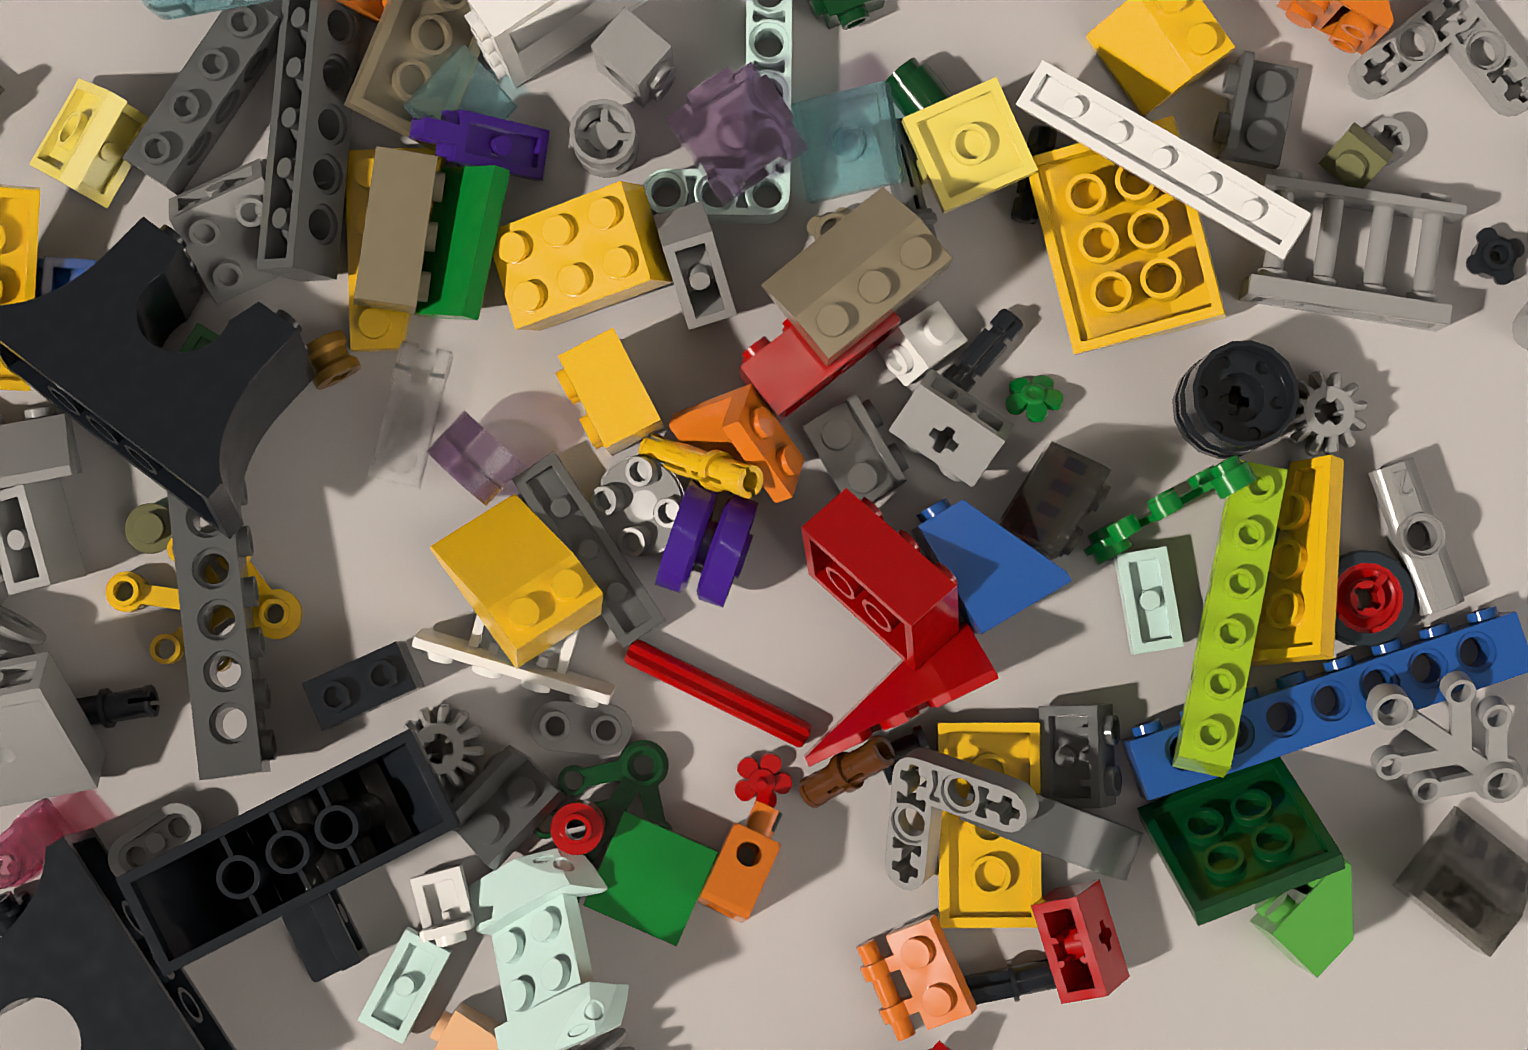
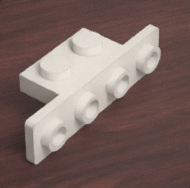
[412,615,616,708]

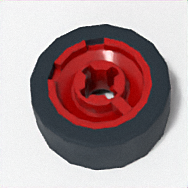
[1335,550,1415,646]

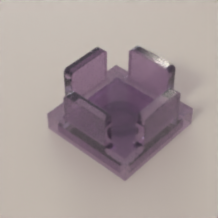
[666,62,808,206]

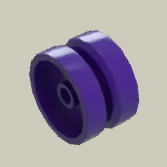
[655,480,759,608]

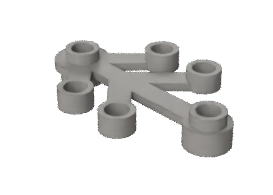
[1366,671,1523,804]

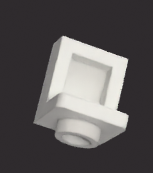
[877,301,968,386]
[410,864,475,947]

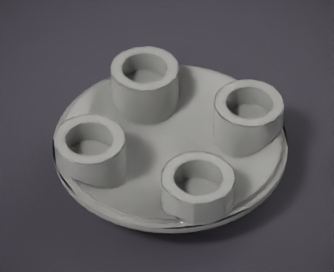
[590,455,685,557]

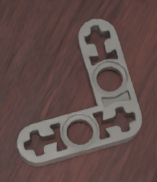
[1348,0,1528,117]
[885,747,1039,890]

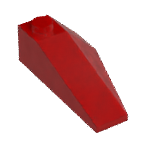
[804,622,999,767]

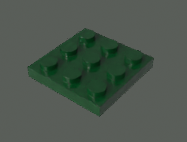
[1137,757,1345,926]

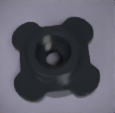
[1466,227,1525,285]
[0,891,30,936]

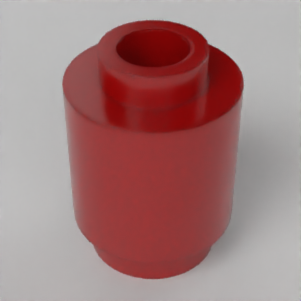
[550,799,606,855]

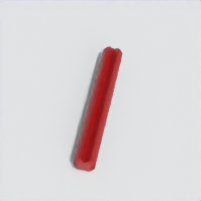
[624,639,812,747]

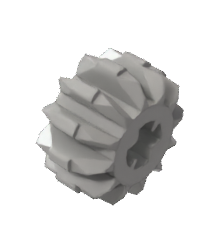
[1288,371,1368,456]
[404,704,486,788]

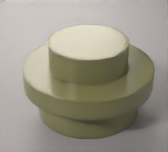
[125,503,172,554]

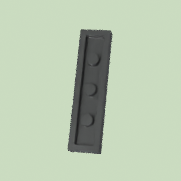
[512,451,666,648]

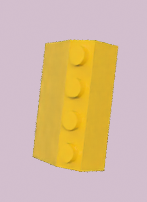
[1028,116,1227,355]

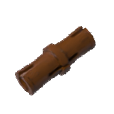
[799,735,895,808]

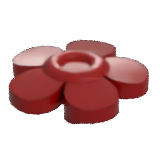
[734,752,792,808]

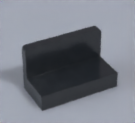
[281,889,370,982]

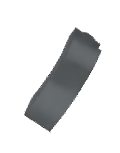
[959,785,1144,881]

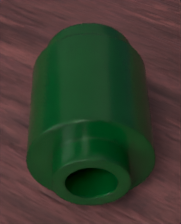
[884,57,953,117]

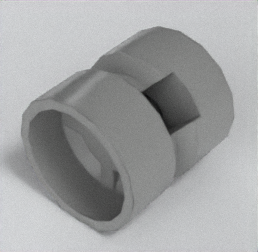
[569,99,639,178]

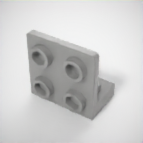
[169,158,279,303]

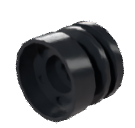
[1172,340,1299,459]

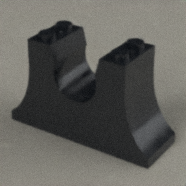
[0,217,316,539]
[115,728,462,977]
[0,828,236,1050]

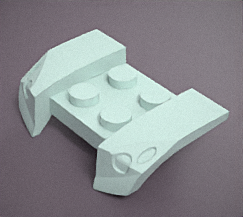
[468,848,629,1050]

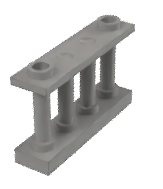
[1238,169,1467,332]

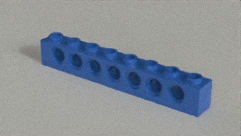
[1121,605,1528,801]

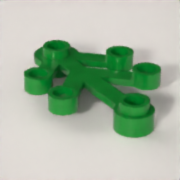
[1083,454,1257,565]

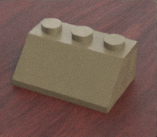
[761,187,953,366]

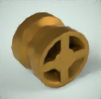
[306,330,362,390]

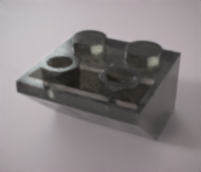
[997,441,1112,560]
[1392,806,1528,957]

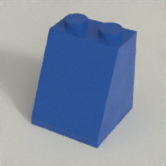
[911,497,1072,634]

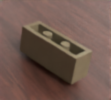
[353,146,445,314]

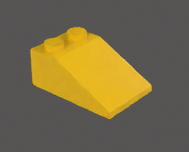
[430,493,603,669]

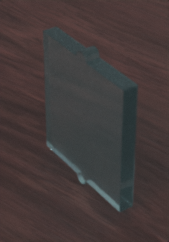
[403,45,518,167]

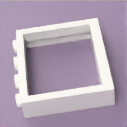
[464,0,648,88]

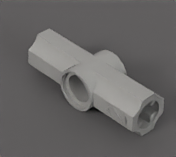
[1368,457,1465,616]

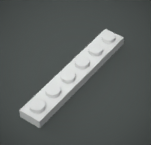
[1016,60,1312,261]

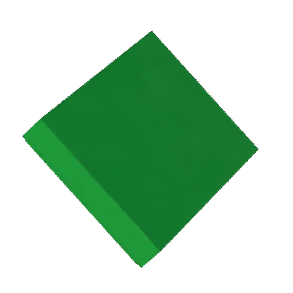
[413,165,510,321]

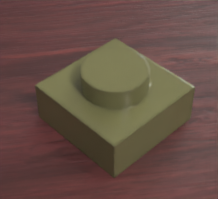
[1318,122,1394,189]

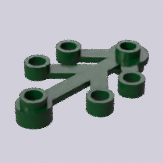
[533,740,674,904]

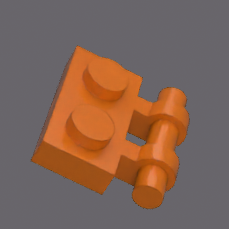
[856,914,978,1041]

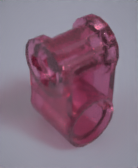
[0,798,76,889]

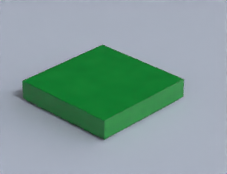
[583,810,718,947]

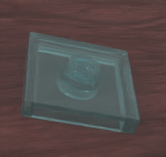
[791,81,906,204]

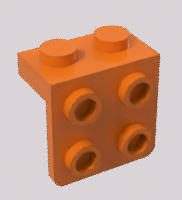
[669,383,805,503]

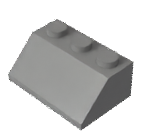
[0,405,82,489]

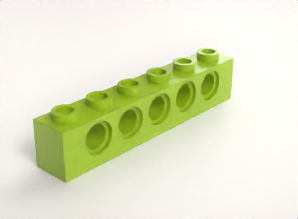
[1172,460,1288,778]

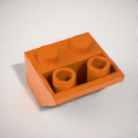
[1277,0,1394,55]

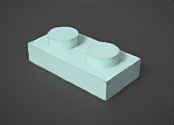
[1114,546,1184,655]
[357,927,453,1044]

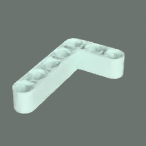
[644,0,792,224]

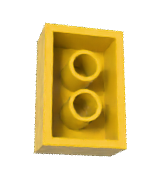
[493,181,673,331]

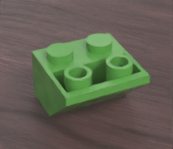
[1250,857,1354,978]

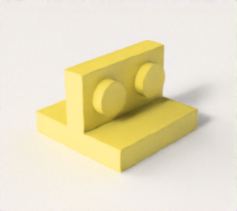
[902,77,1038,214]
[29,78,149,209]

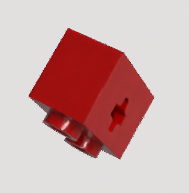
[1031,879,1130,1004]

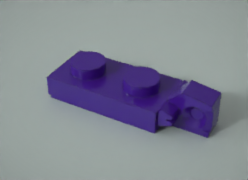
[409,109,550,181]

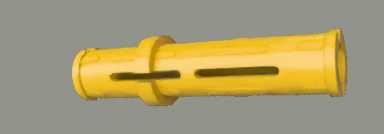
[639,433,763,499]

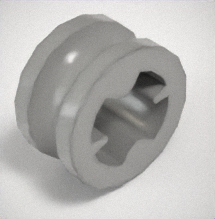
[1365,117,1411,166]

